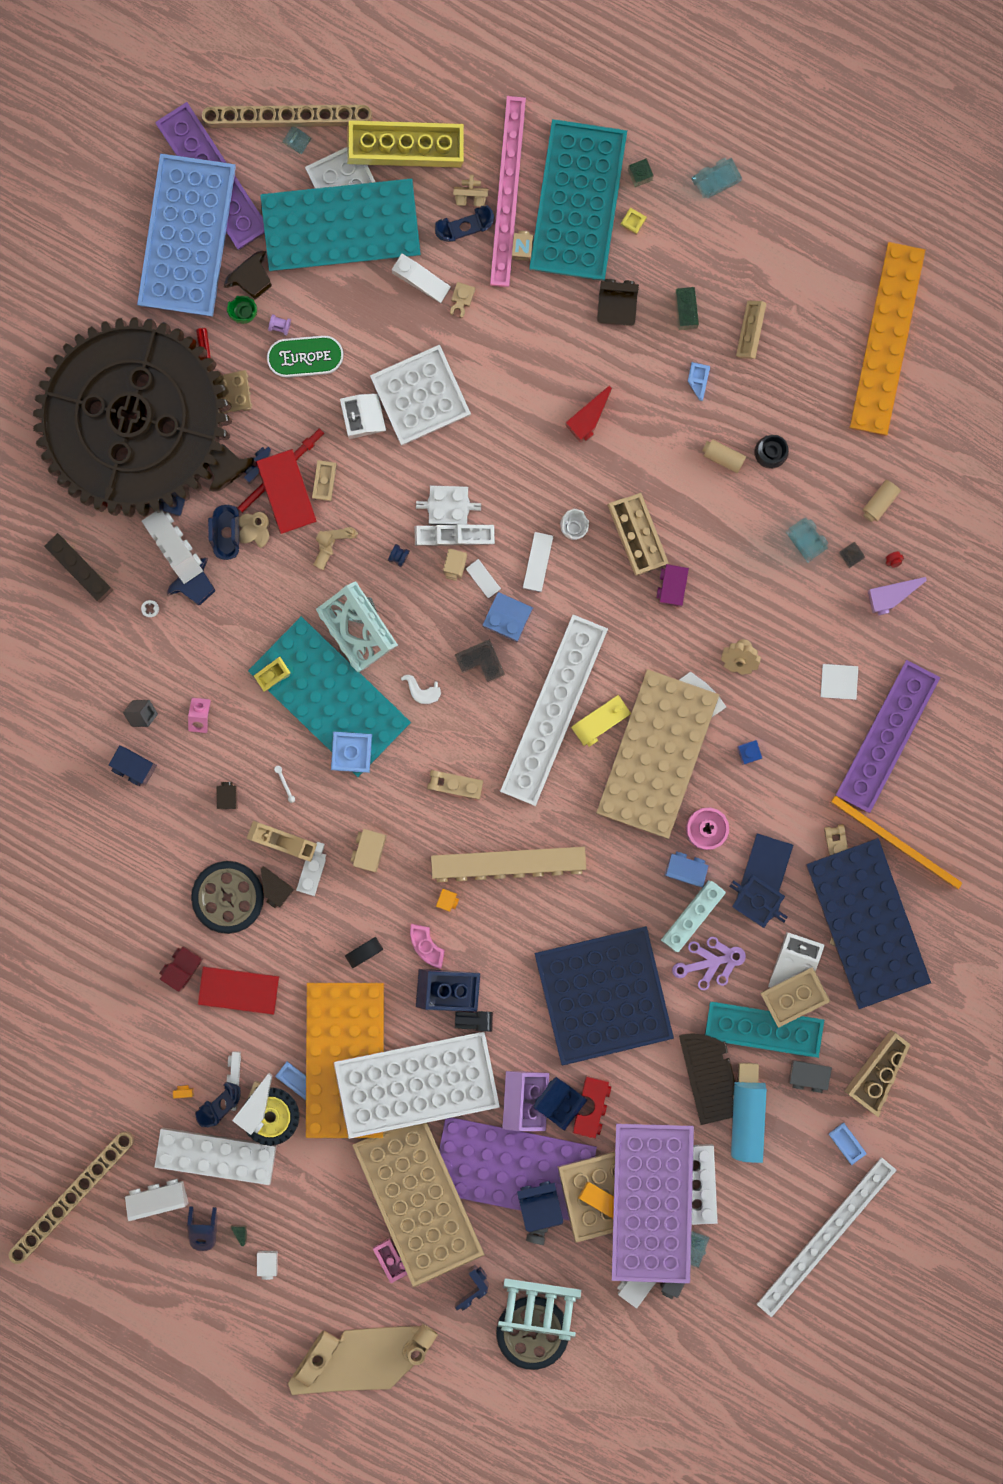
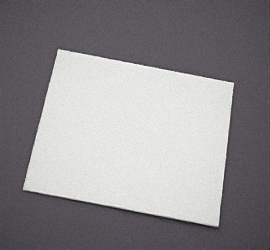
[821,664,858,700]

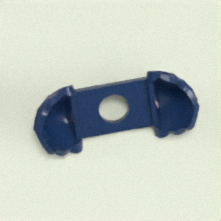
[435,205,494,242]
[195,1082,241,1128]

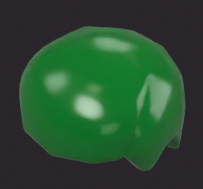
[227,296,257,325]

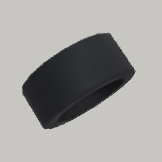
[345,937,383,968]

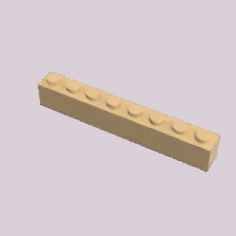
[431,847,586,882]

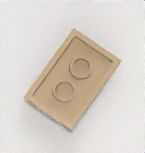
[761,967,830,1028]

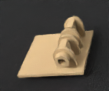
[218,370,252,414]

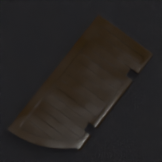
[679,1033,735,1125]

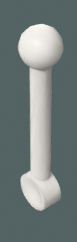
[274,766,295,803]

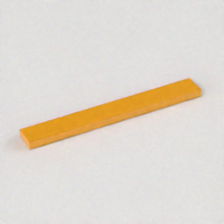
[830,796,962,889]

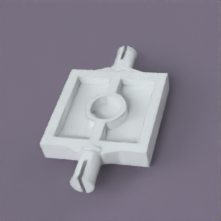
[416,486,481,525]

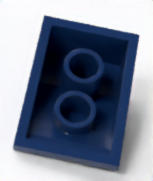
[416,969,480,1012]

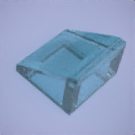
[282,127,311,154]

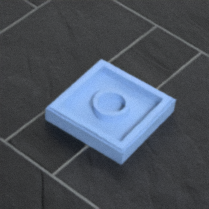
[331,732,372,773]

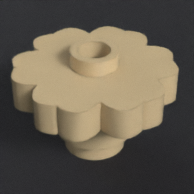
[721,639,761,675]

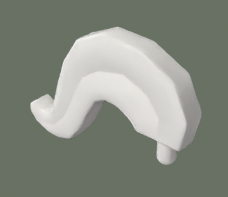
[401,675,441,704]

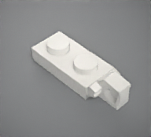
[296,842,326,896]

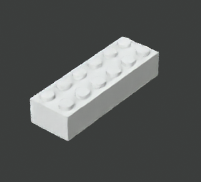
[154,1128,277,1185]

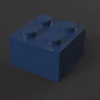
[109,745,157,786]

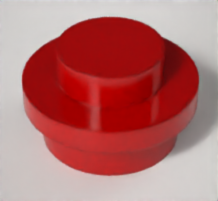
[885,551,904,568]

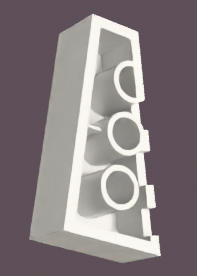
[142,511,203,584]

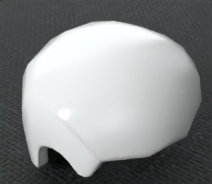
[560,509,589,540]

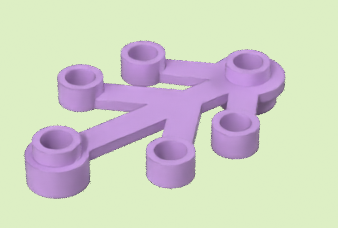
[672,937,746,990]

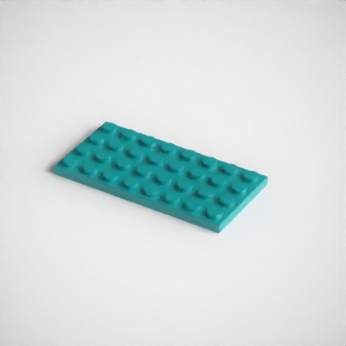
[529,119,628,281]
[260,178,421,271]
[248,616,411,777]

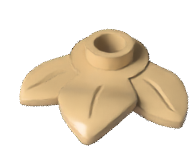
[239,512,270,548]

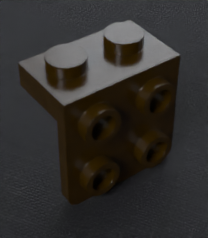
[597,279,639,326]

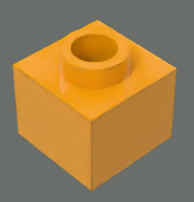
[436,889,459,912]

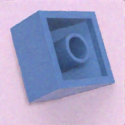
[482,592,533,642]
[664,851,709,887]

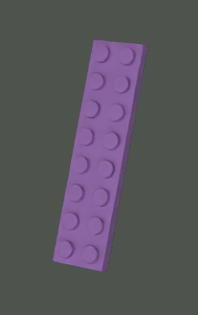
[155,102,265,250]
[835,660,940,813]

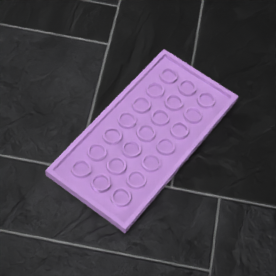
[612,1124,694,1283]

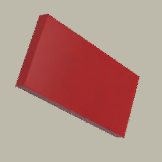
[256,449,317,534]
[198,966,280,1015]

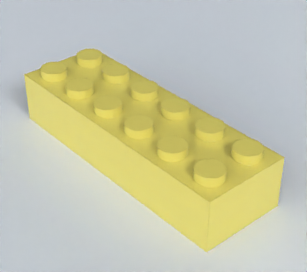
[347,121,464,168]

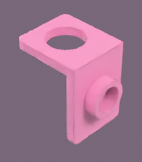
[188,698,211,733]

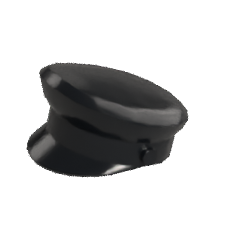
[754,435,789,469]

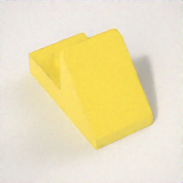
[254,657,290,692]

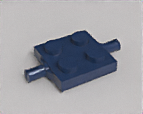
[729,875,788,928]

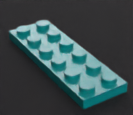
[705,1001,825,1058]

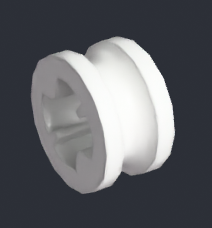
[141,600,159,617]

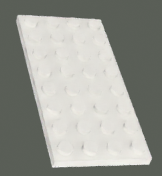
[333,1032,500,1139]

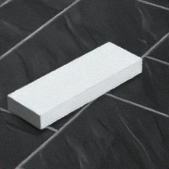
[523,532,553,592]

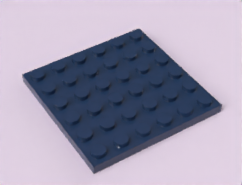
[534,926,674,1066]

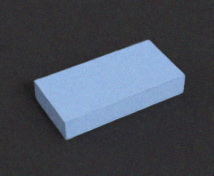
[275,1061,306,1100]
[828,1122,867,1165]

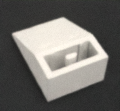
[768,932,824,988]

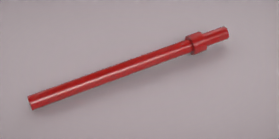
[237,428,325,513]

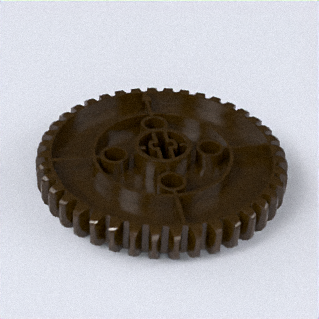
[33,317,232,517]

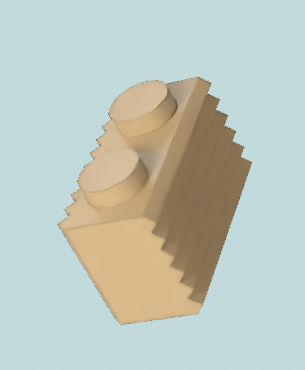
[443,549,467,581]

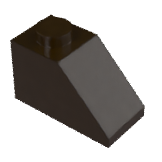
[261,866,295,908]

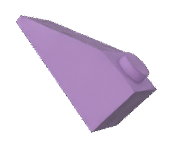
[868,577,927,616]

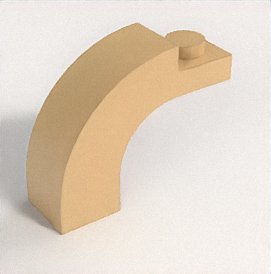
[247,821,317,862]

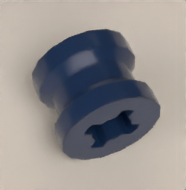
[388,544,410,568]

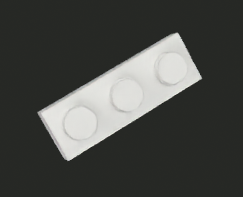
[225,1051,241,1111]

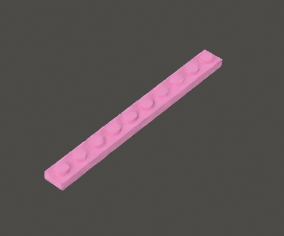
[490,96,526,287]

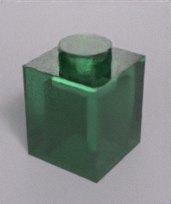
[628,158,654,188]

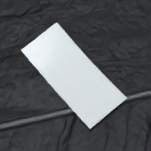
[466,559,501,598]

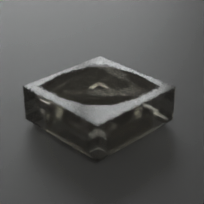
[839,542,865,568]

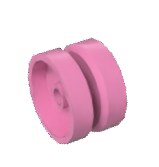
[686,807,729,850]

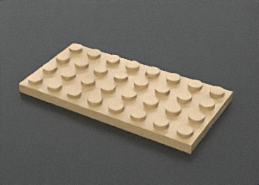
[596,669,720,839]
[352,1123,485,1287]

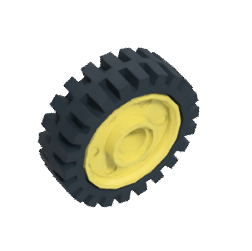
[244,1087,300,1146]

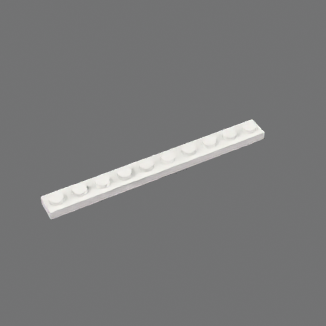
[756,1157,896,1317]

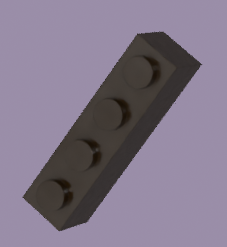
[44,533,113,603]

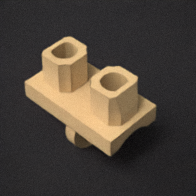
[453,175,488,207]

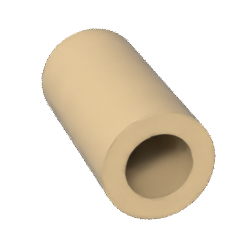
[702,439,746,473]
[863,480,901,522]

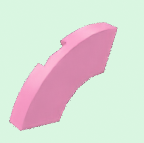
[410,924,445,969]

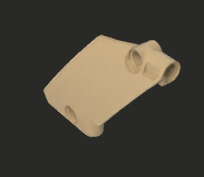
[288,1323,438,1395]

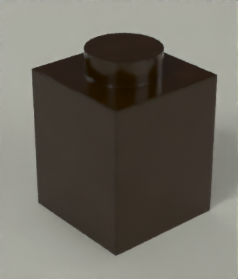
[217,782,238,809]

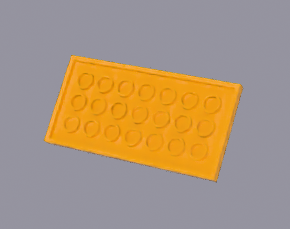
[306,983,384,1138]

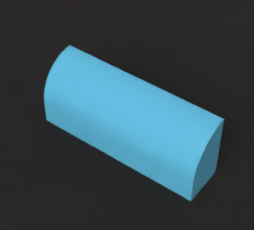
[731,1082,767,1163]

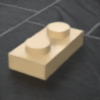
[312,460,337,501]

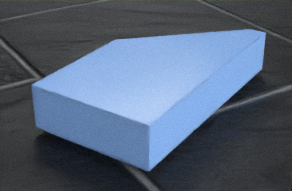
[687,362,710,401]

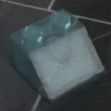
[786,517,828,563]

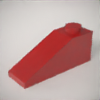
[565,385,612,442]

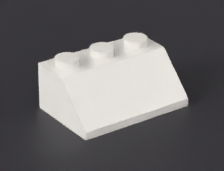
[125,1179,189,1221]

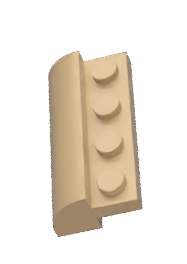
[607,493,669,576]

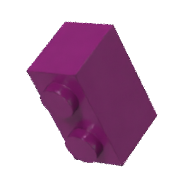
[656,564,689,607]

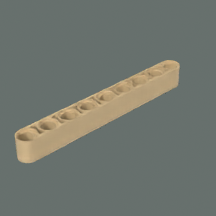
[202,105,372,128]
[9,1131,134,1264]

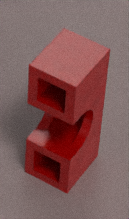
[573,1076,612,1139]

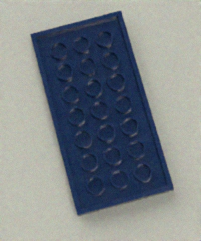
[806,838,931,1009]

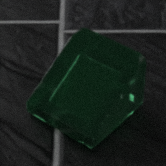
[231,1225,247,1246]

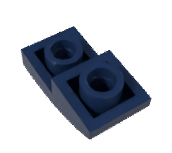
[244,447,271,484]

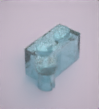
[691,158,742,199]

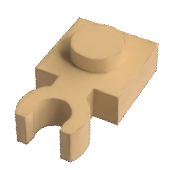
[450,282,475,318]

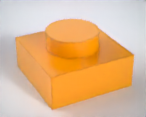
[173,1085,194,1099]

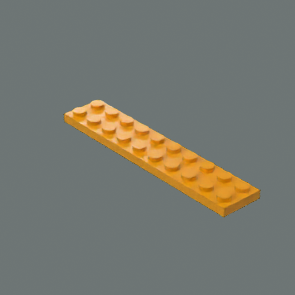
[849,242,926,436]

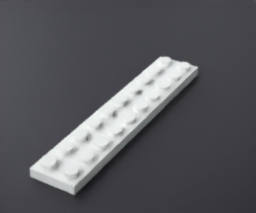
[500,615,608,806]

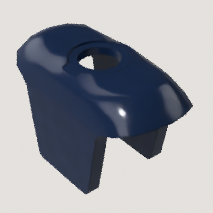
[208,505,239,560]
[167,558,215,605]
[187,1206,218,1251]

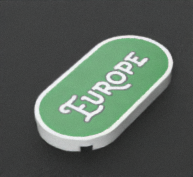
[267,336,343,378]

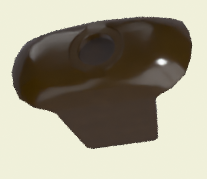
[224,251,272,299]
[209,444,254,492]

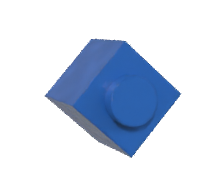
[737,740,762,765]

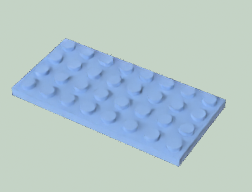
[137,153,236,317]

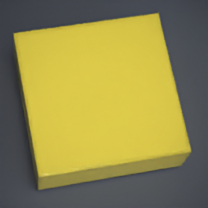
[620,207,647,234]

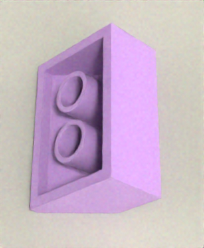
[502,1071,549,1131]

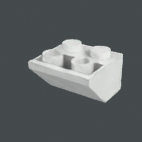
[340,394,386,439]

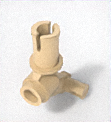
[313,527,358,570]

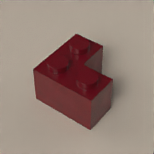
[159,946,203,992]

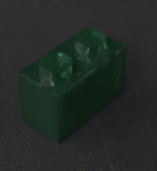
[675,287,699,330]

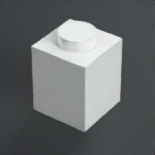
[257,1251,278,1280]

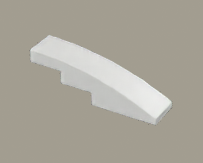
[414,524,495,546]

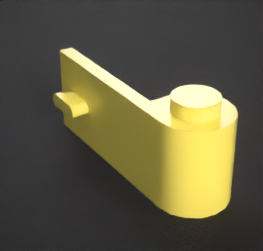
[571,695,631,747]

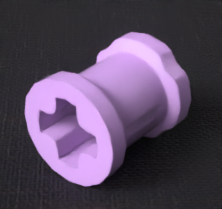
[268,314,291,336]

